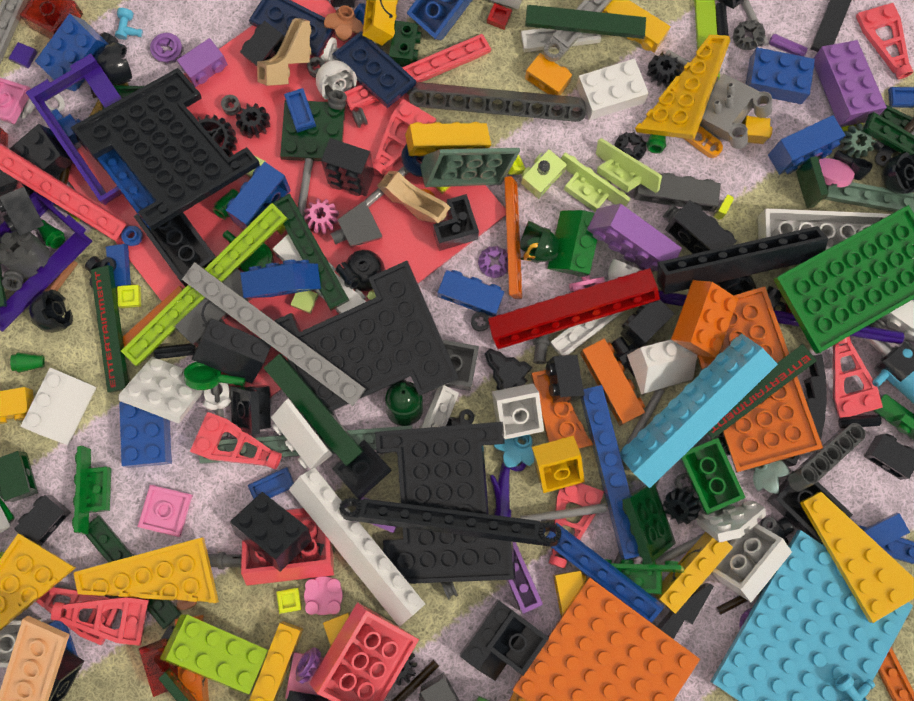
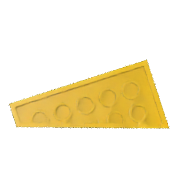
[635,34,730,139]
[800,492,914,623]
[0,533,76,631]
[73,537,219,603]

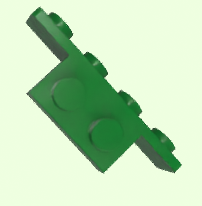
[873,394,914,440]
[72,446,111,535]
[605,559,684,595]

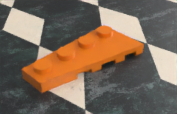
[531,370,593,449]

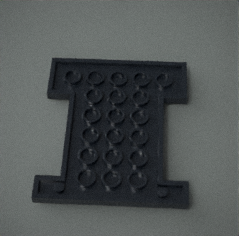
[71,68,260,231]
[274,260,459,439]
[375,422,516,584]

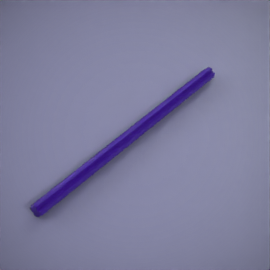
[658,290,904,344]

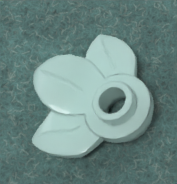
[753,460,790,494]

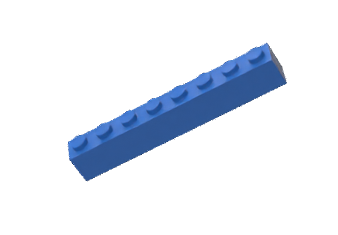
[580,385,639,560]

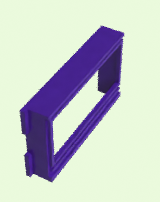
[26,54,123,205]
[0,191,93,332]

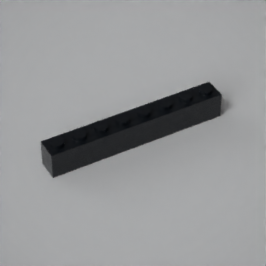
[657,226,828,295]

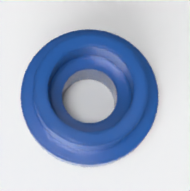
[121,226,143,246]

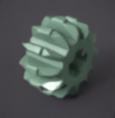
[840,124,877,158]

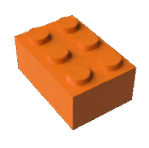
[671,280,738,358]

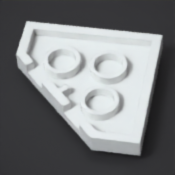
[696,501,766,542]

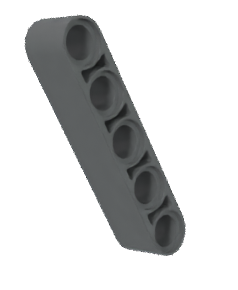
[788,423,866,491]

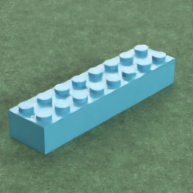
[620,333,778,488]

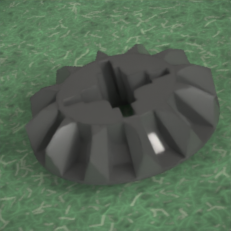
[733,19,765,50]

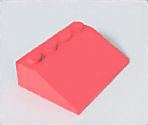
[241,508,334,586]
[309,602,419,701]

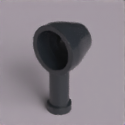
[834,150,873,180]

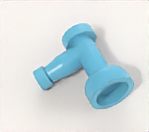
[115,8,143,40]
[835,674,875,701]

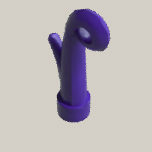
[490,461,526,517]

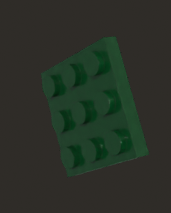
[280,100,345,161]
[622,484,676,564]

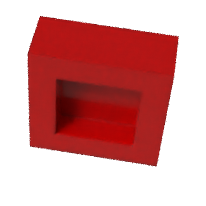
[487,3,512,30]

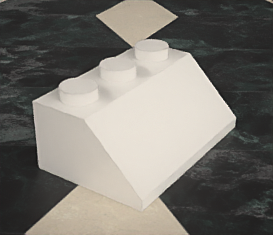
[627,340,697,394]
[20,368,97,445]
[271,399,333,469]

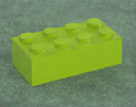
[160,614,268,694]

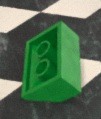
[547,210,597,277]
[681,438,746,515]

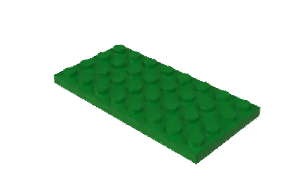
[773,205,914,354]

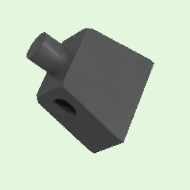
[330,201,383,247]

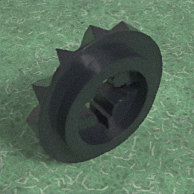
[614,131,646,161]

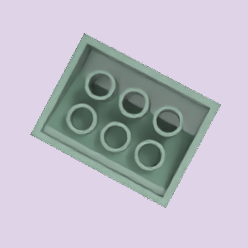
[420,148,520,187]

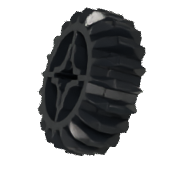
[198,114,238,157]

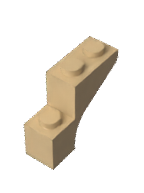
[257,18,311,86]
[377,171,451,223]

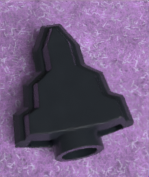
[485,349,532,390]

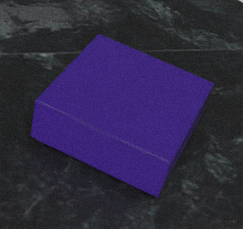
[8,42,38,69]

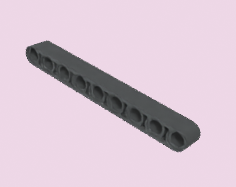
[409,82,586,122]

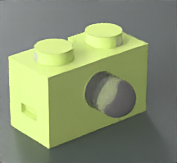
[521,149,567,199]

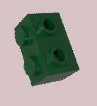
[389,20,422,67]
[0,451,38,502]

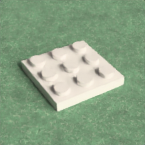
[119,357,204,424]

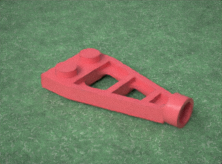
[856,3,914,80]
[372,99,436,177]
[833,336,883,419]
[190,412,282,470]
[548,483,604,569]
[36,587,119,645]
[51,597,149,646]

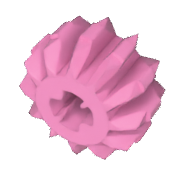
[304,198,339,234]

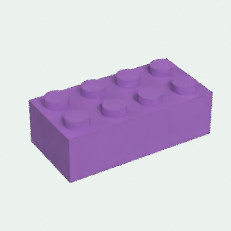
[814,40,887,127]
[587,204,682,271]

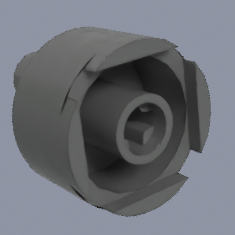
[0,231,50,278]

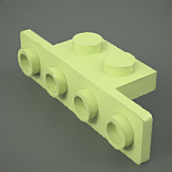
[596,138,662,193]
[561,152,630,212]

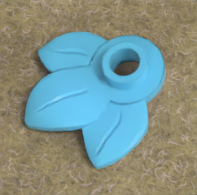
[494,434,534,468]

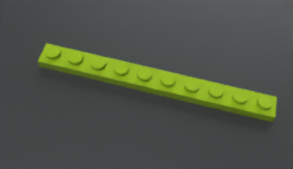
[121,203,288,366]

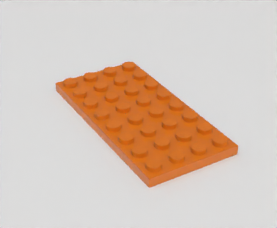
[697,286,823,473]

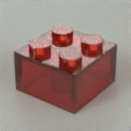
[19,0,83,39]

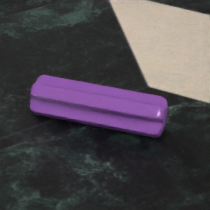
[769,34,808,57]

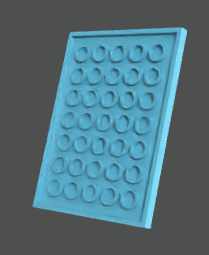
[710,530,913,701]

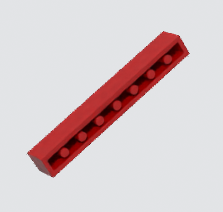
[488,268,660,349]

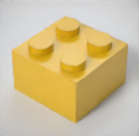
[532,436,585,493]

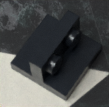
[230,385,271,435]
[332,440,392,499]

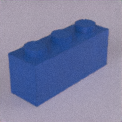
[438,270,505,317]

